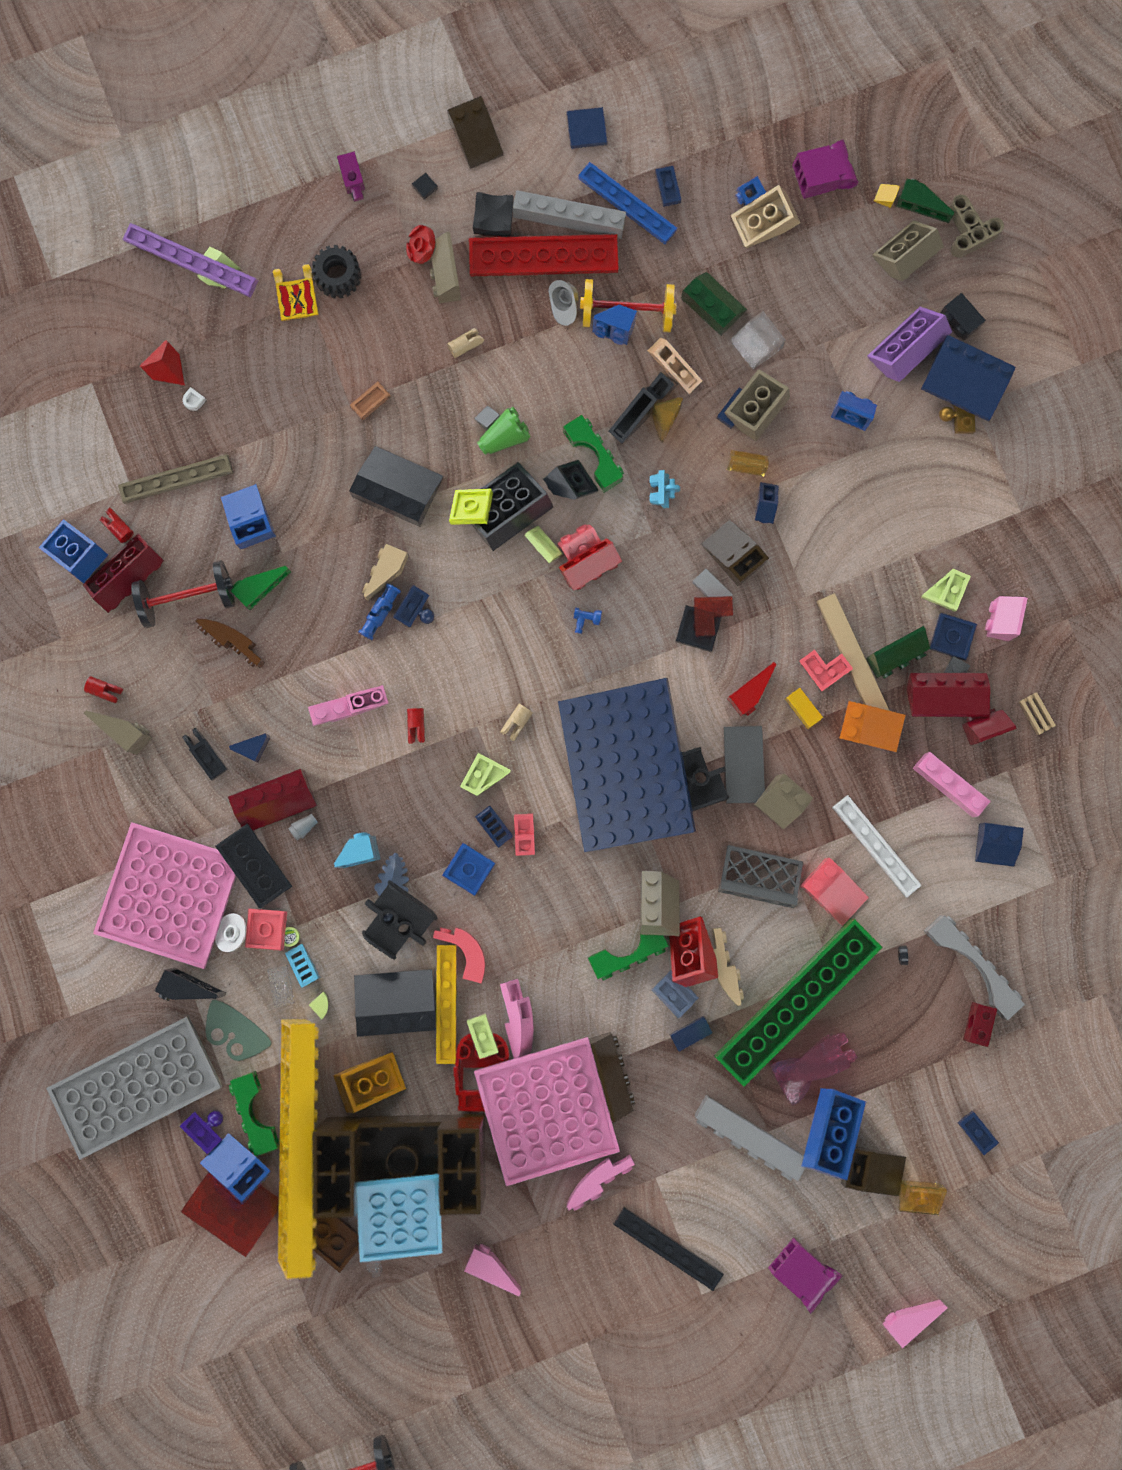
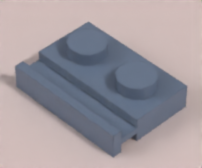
[651,970,699,1018]

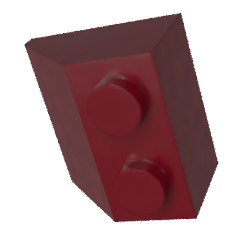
[962,708,1017,746]

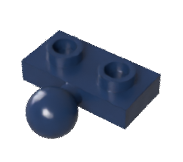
[393,585,435,628]

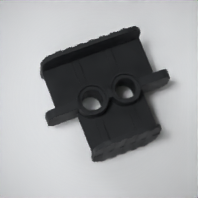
[682,747,730,812]
[362,880,438,960]

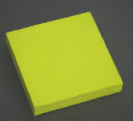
[449,489,493,525]

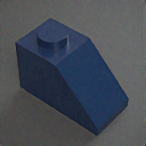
[755,482,779,524]

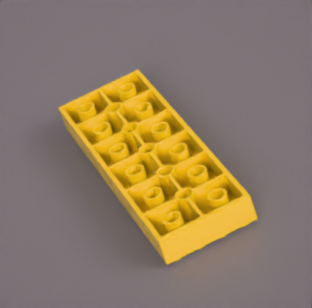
[278,1019,319,1279]

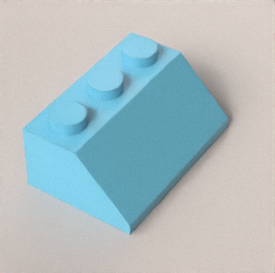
[334,832,381,868]

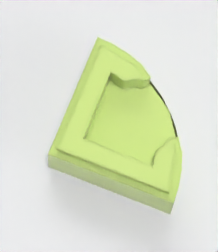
[309,992,329,1020]

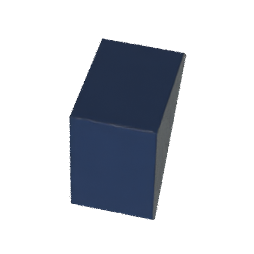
[229,733,270,763]

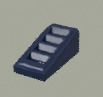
[475,805,514,848]

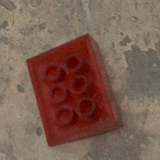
[181,1172,279,1257]

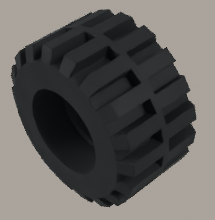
[312,245,361,299]

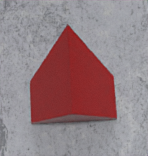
[140,340,185,386]

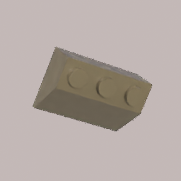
[872,220,944,281]
[428,232,461,304]
[725,369,790,441]
[640,871,680,936]

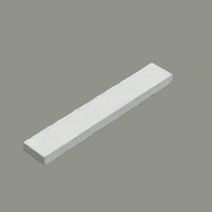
[832,795,922,898]

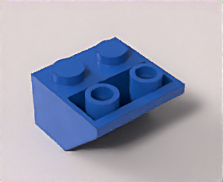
[592,305,637,345]

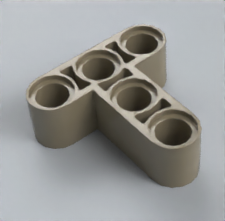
[949,194,1004,258]

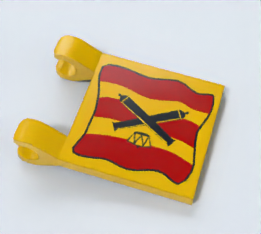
[273,264,319,321]

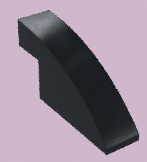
[608,372,678,444]

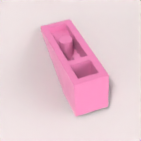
[465,1244,521,1296]
[883,1300,947,1348]

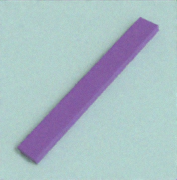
[122,223,258,298]

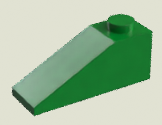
[231,566,291,610]

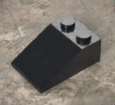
[154,967,226,1001]

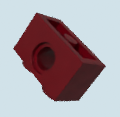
[963,1002,997,1047]

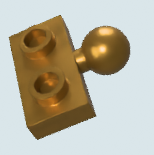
[939,405,976,434]

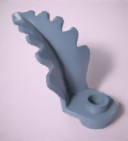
[374,853,409,921]

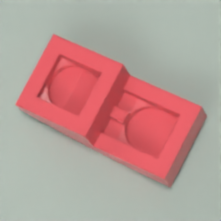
[514,814,535,856]

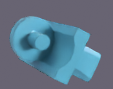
[650,470,680,508]

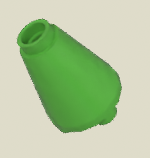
[477,407,531,455]

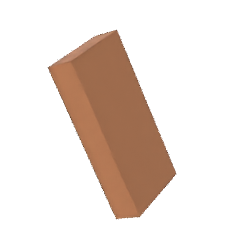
[350,382,391,421]

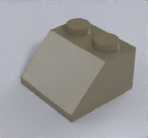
[754,774,813,829]

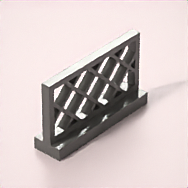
[718,845,803,908]

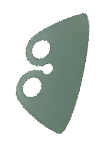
[206,1000,272,1061]

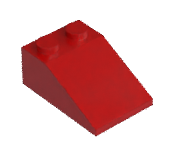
[669,916,718,987]

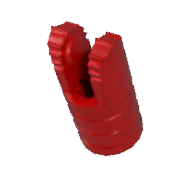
[100,507,134,543]
[84,676,124,704]
[407,708,425,744]

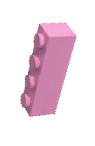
[913,752,991,817]

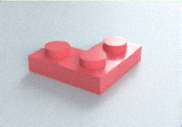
[799,650,853,692]

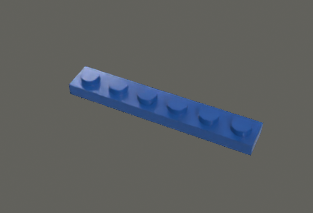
[578,162,677,244]

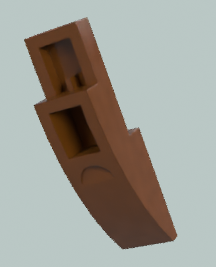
[195,618,265,668]

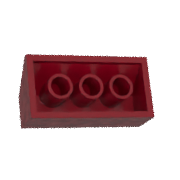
[83,533,164,613]
[906,673,990,717]
[228,769,318,831]

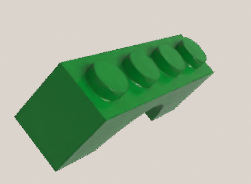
[563,415,624,493]
[588,934,668,981]
[229,1071,279,1156]

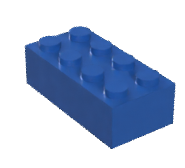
[801,1088,866,1180]

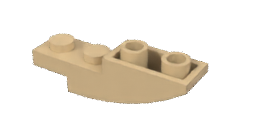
[712,928,744,1006]

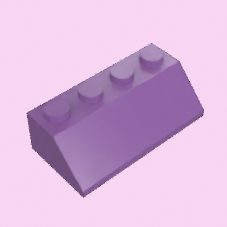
[868,307,952,382]

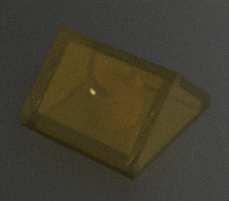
[652,397,683,442]
[899,1180,947,1215]

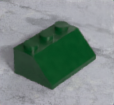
[681,272,747,336]
[866,626,931,679]

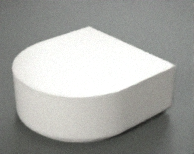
[183,387,206,411]

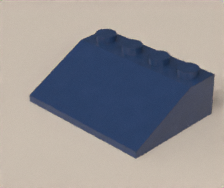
[921,335,1016,422]

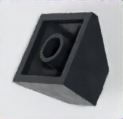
[543,460,599,500]

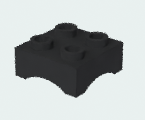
[473,192,514,237]

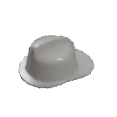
[549,280,579,326]

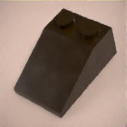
[447,96,504,169]

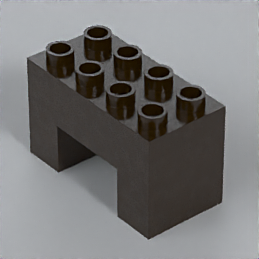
[312,1114,486,1218]

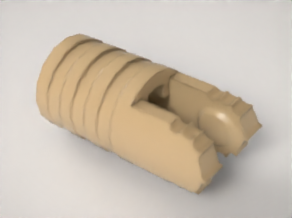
[447,328,484,358]
[500,704,533,741]

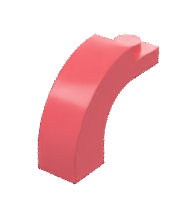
[433,927,486,983]

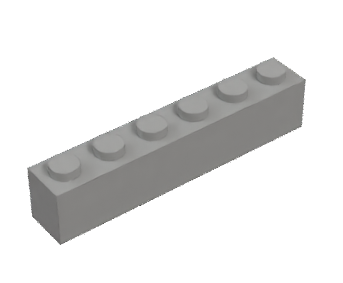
[513,190,626,239]
[694,1095,805,1181]

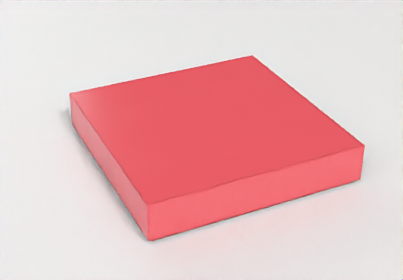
[245,908,287,951]

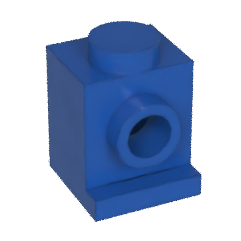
[735,176,766,206]

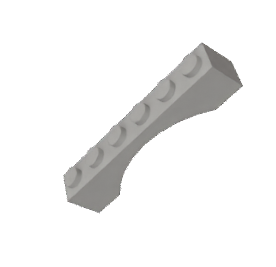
[924,915,1025,1020]

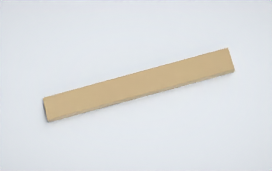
[817,593,889,711]

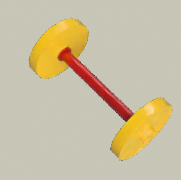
[580,279,677,333]

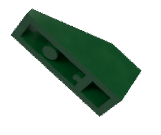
[896,178,954,224]

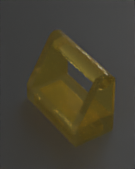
[727,450,769,476]

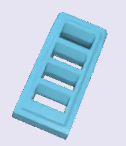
[285,943,321,988]

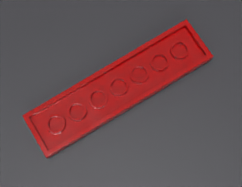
[469,234,618,277]

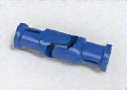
[358,583,401,640]

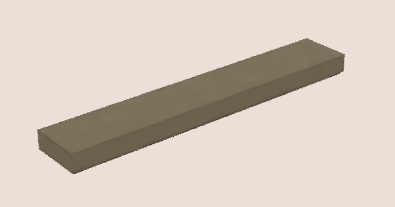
[118,454,233,504]

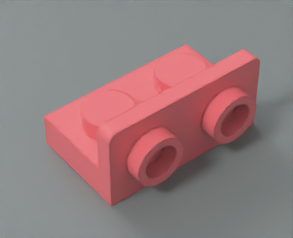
[557,524,601,561]

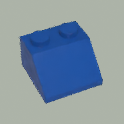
[831,391,877,431]

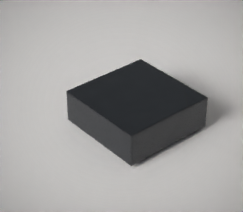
[412,172,438,200]

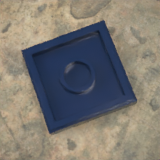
[567,107,607,149]
[929,613,977,661]

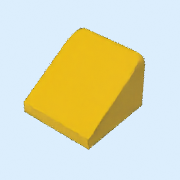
[874,184,900,208]

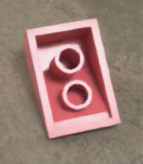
[800,857,869,926]

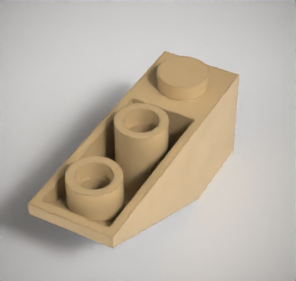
[363,544,409,601]

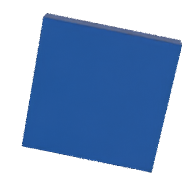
[442,843,496,896]

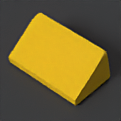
[785,688,823,729]

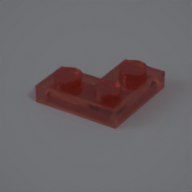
[693,596,733,636]

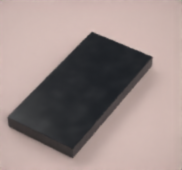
[215,823,292,909]

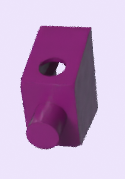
[337,151,365,202]

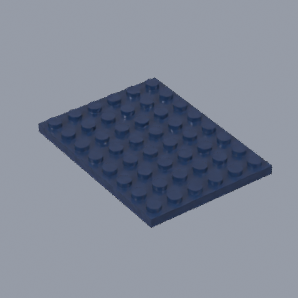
[558,678,696,852]

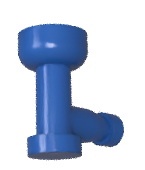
[573,608,602,634]

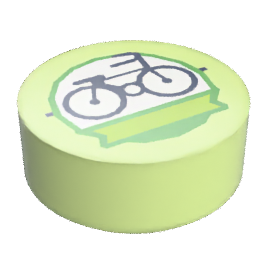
[284,927,300,947]

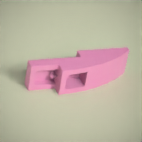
[308,685,388,726]
[500,979,533,1059]
[567,1155,635,1211]

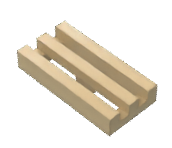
[1019,692,1056,735]

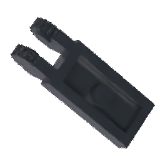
[182,727,228,781]

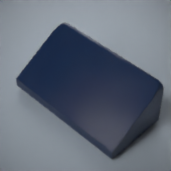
[669,1016,713,1052]

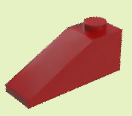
[727,662,776,716]

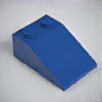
[39,519,108,584]

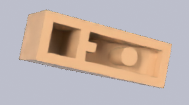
[648,338,702,394]

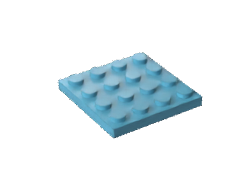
[356,1174,442,1262]

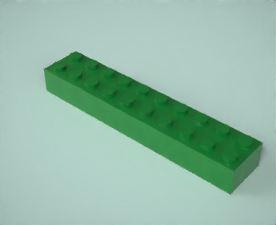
[714,919,883,1087]

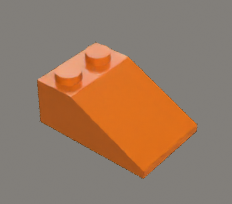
[839,701,906,752]

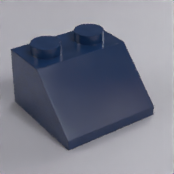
[975,823,1024,867]

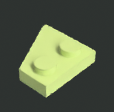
[921,569,971,612]
[460,753,511,796]

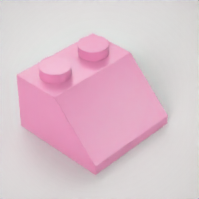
[985,596,1028,641]

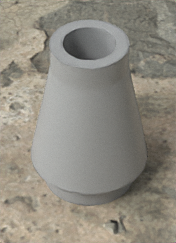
[288,814,318,841]

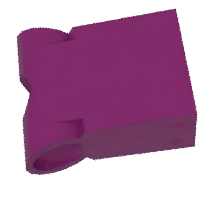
[792,139,858,199]
[768,1237,843,1314]

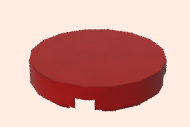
[406,225,435,264]

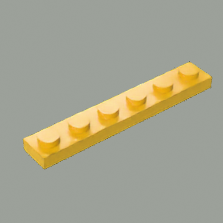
[436,945,457,1064]

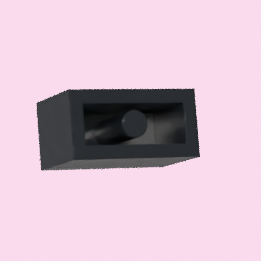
[940,292,986,341]

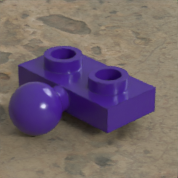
[180,1111,223,1155]

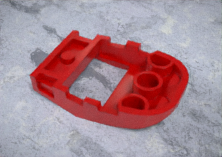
[453,1032,509,1111]

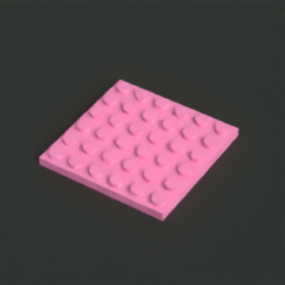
[93,822,236,969]
[474,1037,620,1186]

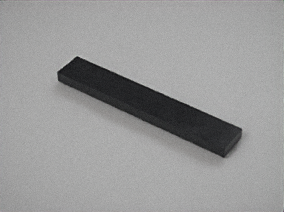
[613,1207,724,1291]

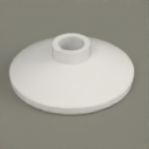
[215,913,247,952]

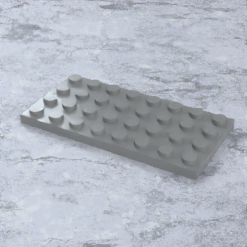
[46,1016,223,1160]

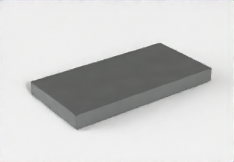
[723,726,765,804]

